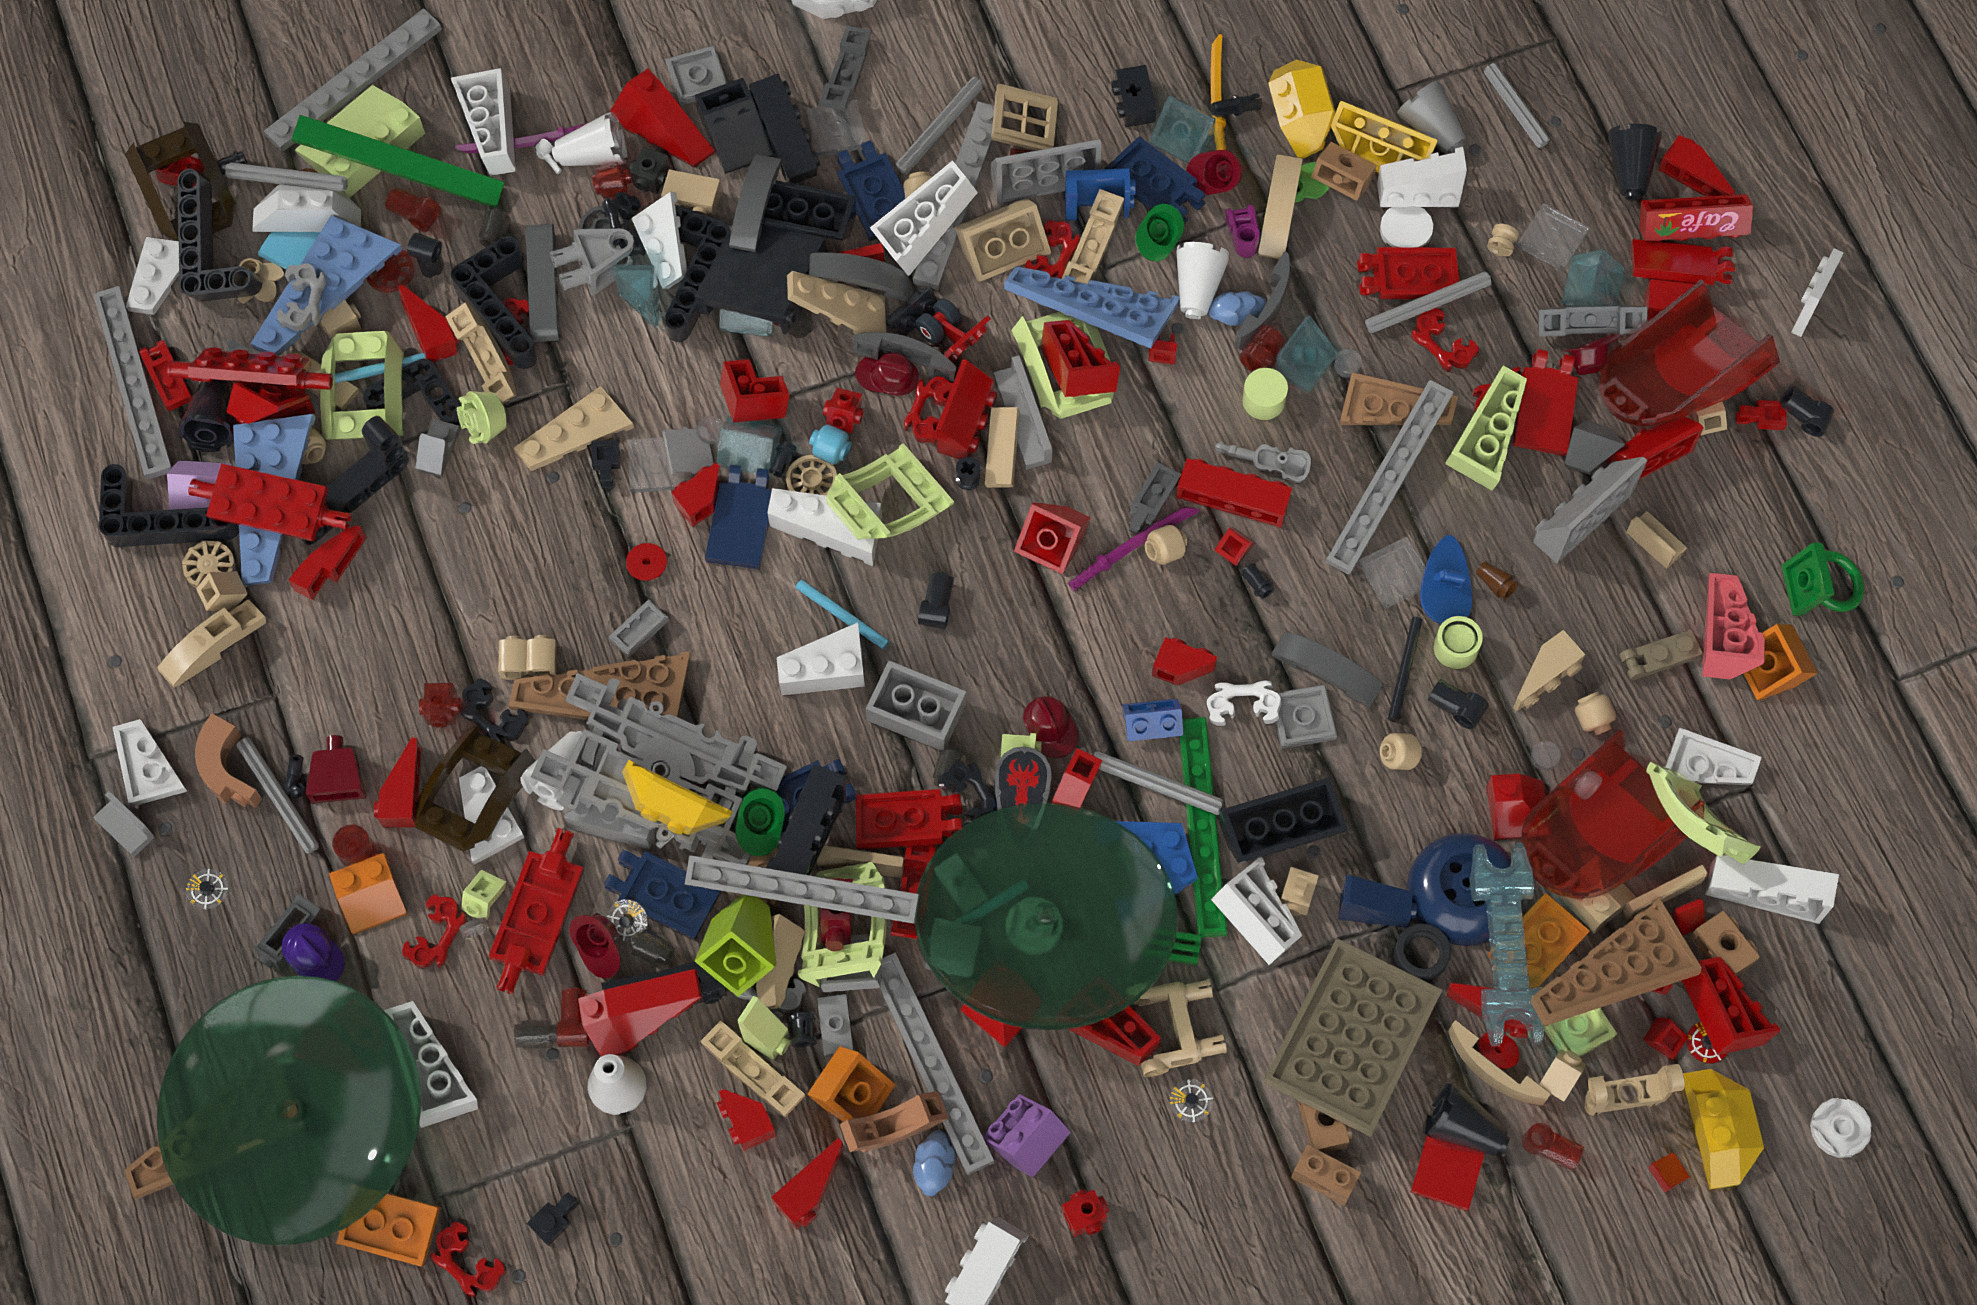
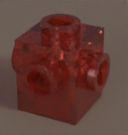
[419,683,461,728]

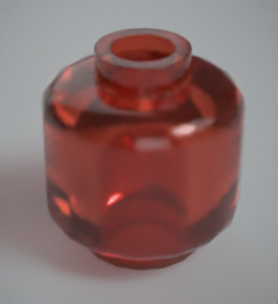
[591,162,632,199]

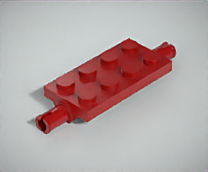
[167,347,333,390]
[188,463,352,541]
[488,828,584,994]

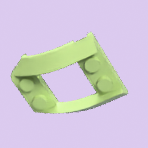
[1012,312,1114,419]
[320,331,404,441]
[826,443,954,540]
[1646,761,1760,865]
[798,862,887,987]

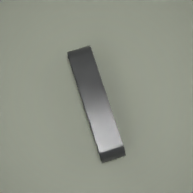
[526,223,560,343]

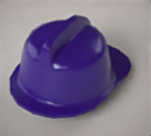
[282,923,345,987]

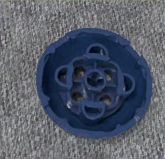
[1407,833,1523,946]

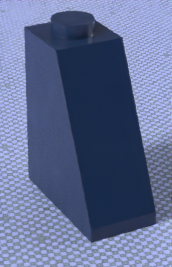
[1338,875,1417,928]

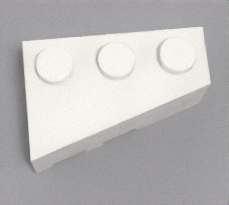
[1377,147,1467,207]
[777,623,865,696]
[1211,857,1302,965]
[945,1217,1029,1305]

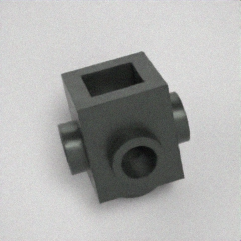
[629,147,670,194]

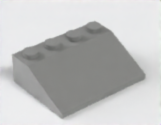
[991,139,1102,203]
[1533,457,1647,564]

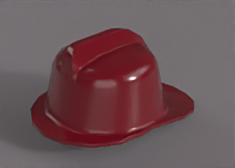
[1186,150,1246,195]
[1562,334,1622,375]
[855,353,919,396]
[1023,696,1078,758]
[569,913,621,979]

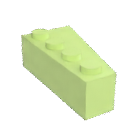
[1445,365,1527,491]

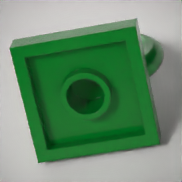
[1781,542,1865,616]

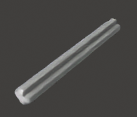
[896,77,983,174]
[225,163,348,192]
[1365,272,1492,333]
[237,737,319,854]
[1093,751,1224,815]

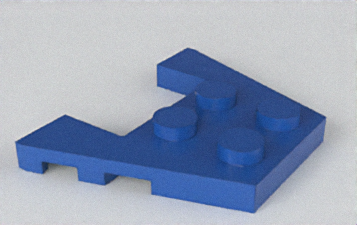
[1092,821,1198,928]

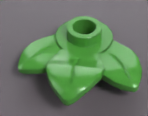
[1295,162,1330,202]

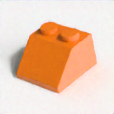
[1743,624,1818,700]
[329,853,407,935]
[807,1046,896,1122]

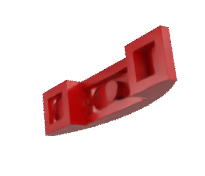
[891,844,937,939]

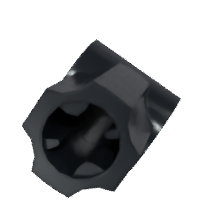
[407,233,444,278]
[1779,386,1834,437]
[918,572,954,629]
[1428,679,1489,730]

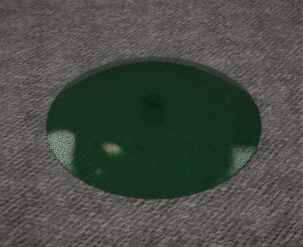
[915,803,1178,1030]
[157,976,421,1246]

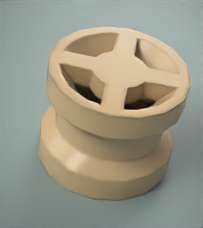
[1487,224,1519,256]

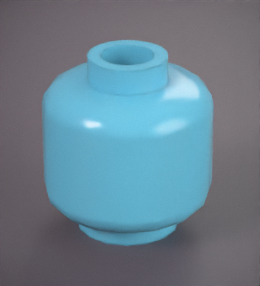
[809,424,852,464]

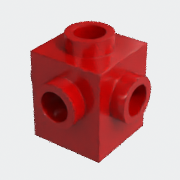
[823,388,864,434]
[1061,1189,1110,1238]

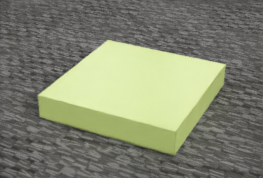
[1537,1008,1617,1057]

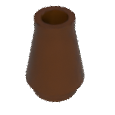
[1476,561,1518,600]

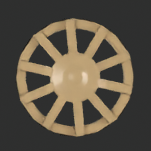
[786,455,837,496]
[182,540,235,588]

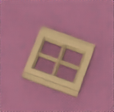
[991,83,1058,151]

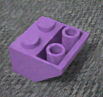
[983,1094,1071,1177]

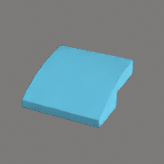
[258,232,320,269]

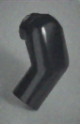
[284,754,305,798]

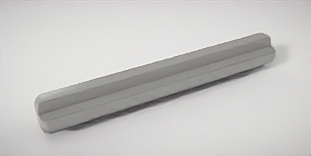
[1484,63,1550,148]

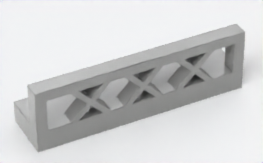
[994,355,1052,470]

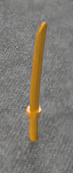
[1210,34,1227,150]

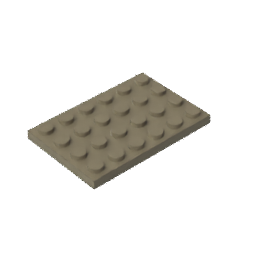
[1263,938,1442,1137]

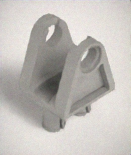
[550,229,634,296]

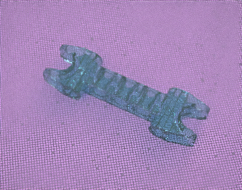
[1469,843,1544,1046]

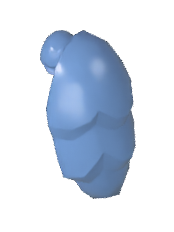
[1208,291,1267,326]
[913,1130,955,1196]

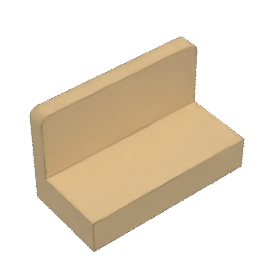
[1626,511,1687,569]

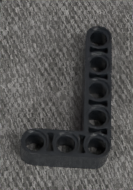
[177,169,263,302]
[664,205,731,342]
[451,236,537,369]
[301,416,409,545]
[99,464,239,547]

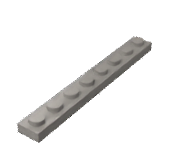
[264,9,442,152]
[913,101,994,290]
[93,286,172,480]
[1326,380,1454,575]
[685,855,920,923]
[879,953,994,1176]

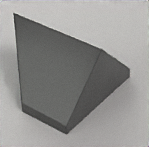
[1564,420,1625,475]

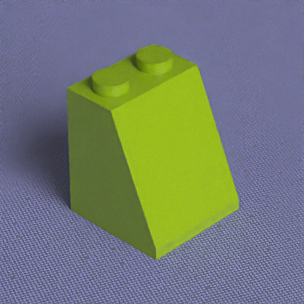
[695,894,776,997]

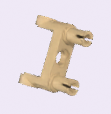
[1124,979,1227,1077]
[1584,1064,1684,1116]

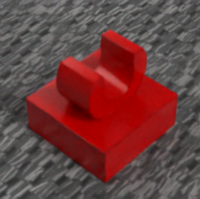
[1148,334,1177,365]

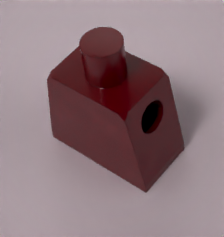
[306,735,366,804]
[821,878,854,952]

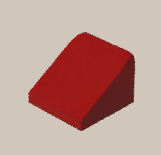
[1214,527,1255,566]
[1671,899,1705,936]
[1643,1018,1688,1060]
[1648,1152,1690,1193]

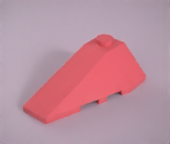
[1702,573,1765,679]

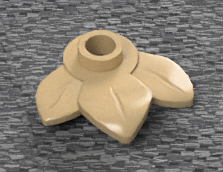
[237,258,285,304]

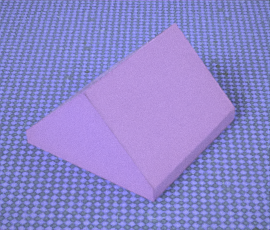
[167,461,233,510]

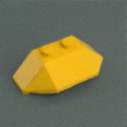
[1268,59,1335,159]
[1331,101,1438,173]
[622,760,733,835]
[1683,1069,1764,1190]

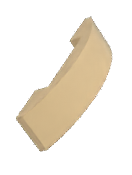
[1258,155,1303,259]
[1062,189,1124,284]
[445,302,516,404]
[700,1020,806,1117]
[1448,1020,1551,1106]

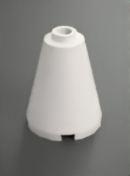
[552,112,628,166]
[1176,242,1230,319]
[520,731,588,811]
[588,1054,647,1115]

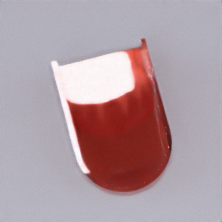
[1598,279,1780,426]
[1521,729,1705,899]

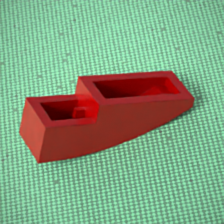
[288,525,367,600]

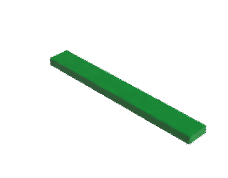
[292,115,504,208]
[1179,717,1227,938]

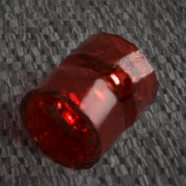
[1239,326,1289,373]
[332,824,377,867]

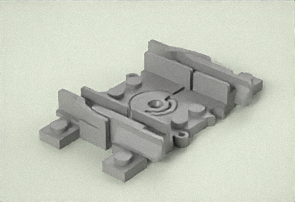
[531,673,787,865]

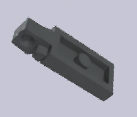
[1129,462,1181,535]

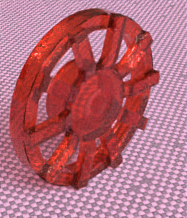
[366,250,414,293]

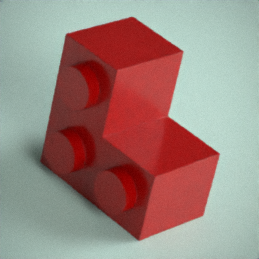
[720,359,789,423]

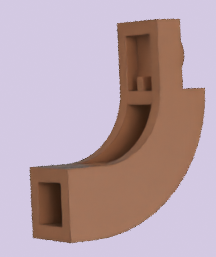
[195,713,262,808]
[840,1091,949,1153]

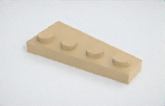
[787,271,886,334]
[514,386,634,471]

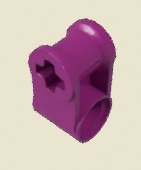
[1225,205,1260,258]

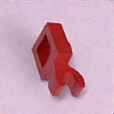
[1735,400,1787,430]

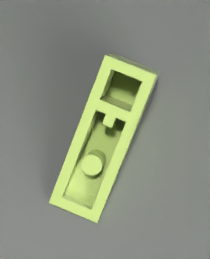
[737,996,791,1060]

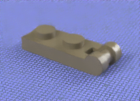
[1619,630,1703,681]

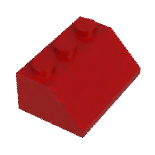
[936,359,997,459]
[1607,414,1704,480]

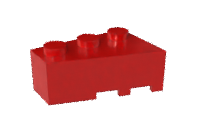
[1040,320,1120,397]
[1682,957,1781,1055]
[1056,975,1161,1066]

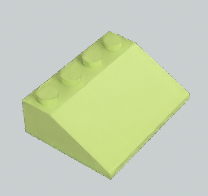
[295,85,425,198]

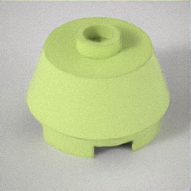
[457,391,506,444]

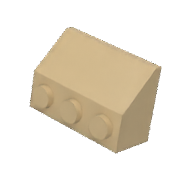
[955,198,1051,282]

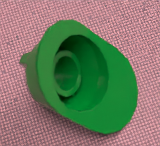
[1135,204,1184,262]
[736,788,785,856]

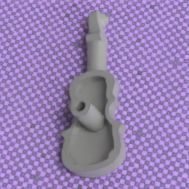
[1215,441,1311,483]

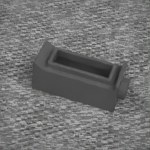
[253,893,326,971]

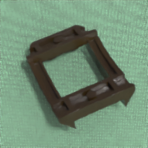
[125,122,236,241]
[415,725,535,852]

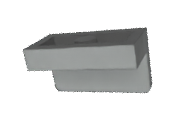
[93,791,155,857]

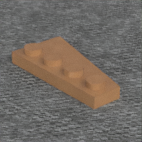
[1339,372,1458,425]

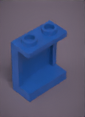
[1065,169,1135,221]

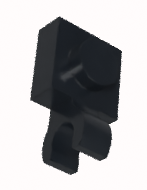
[591,440,620,489]
[526,1192,580,1246]

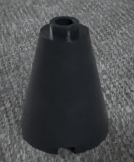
[1608,123,1662,200]
[178,379,234,452]
[1423,1082,1510,1155]

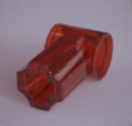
[385,188,442,232]
[557,988,590,1047]
[1522,1123,1584,1171]

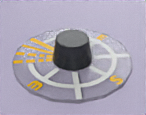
[186,869,229,910]
[607,899,648,942]
[1169,1079,1213,1123]

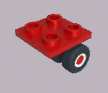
[916,298,991,363]

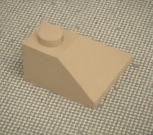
[1555,855,1637,934]

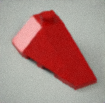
[610,68,715,168]
[578,969,702,1057]

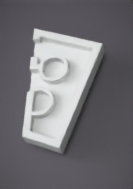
[632,192,687,289]
[126,237,179,315]
[1791,248,1843,337]
[113,719,187,807]
[1665,728,1762,785]
[459,766,524,865]

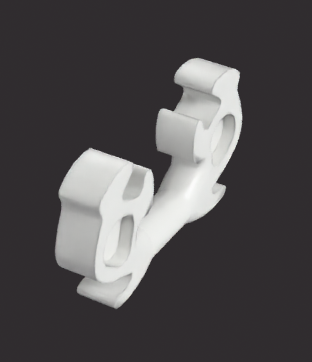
[1207,681,1282,726]

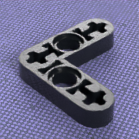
[363,359,460,425]

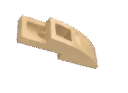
[157,600,266,688]

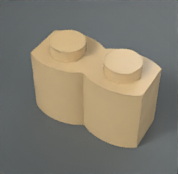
[498,635,557,680]

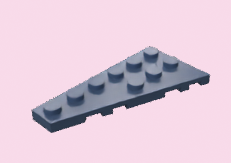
[250,215,403,356]
[1004,266,1180,348]
[233,414,316,586]

